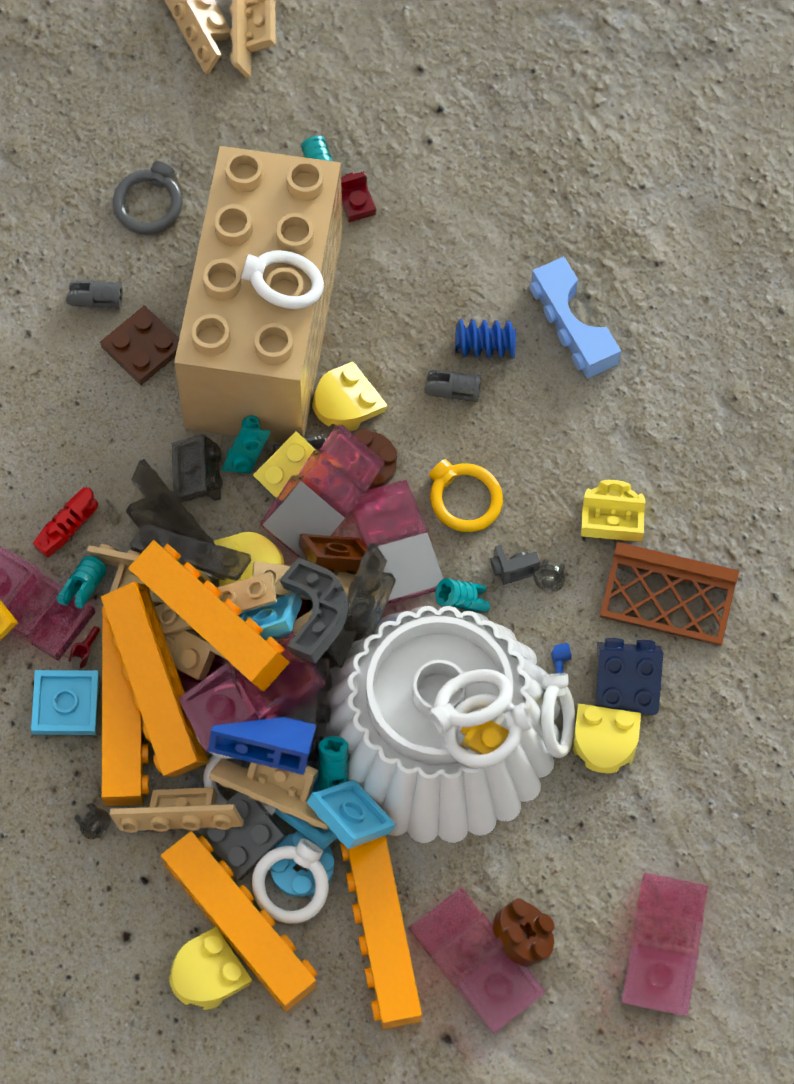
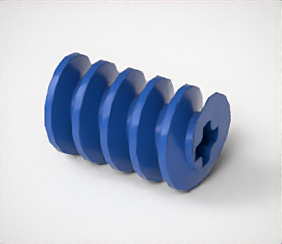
[455,319,516,359]

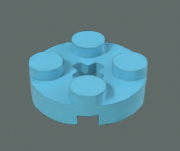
[270,831,335,898]

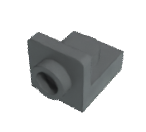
[490,545,540,585]

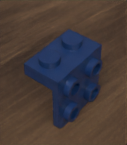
[595,638,663,715]

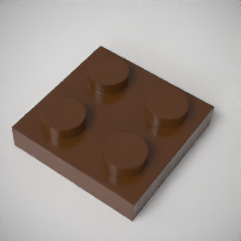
[100,305,179,385]
[299,534,377,575]

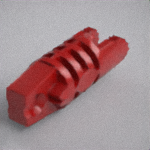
[33,487,99,558]

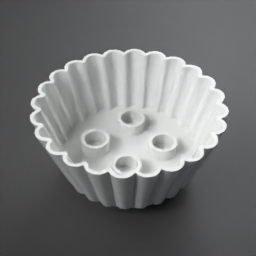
[313,606,561,843]

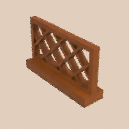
[599,542,739,646]

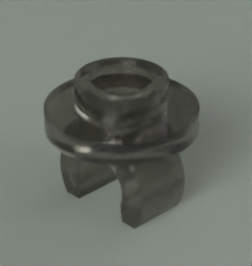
[534,559,565,592]
[74,803,111,839]

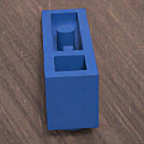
[208,717,316,775]

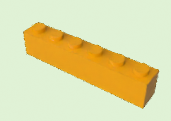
[128,540,290,692]
[101,582,209,777]
[102,614,150,806]
[160,831,317,1012]
[339,835,422,1030]

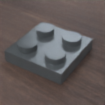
[198,792,288,880]

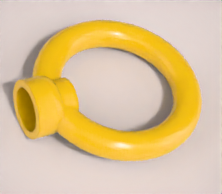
[429,459,503,532]

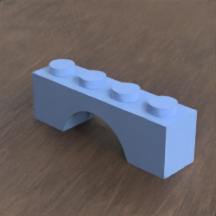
[529,257,621,379]

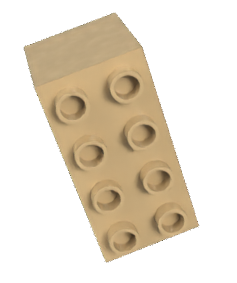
[174,146,342,443]

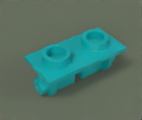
[221,415,270,474]

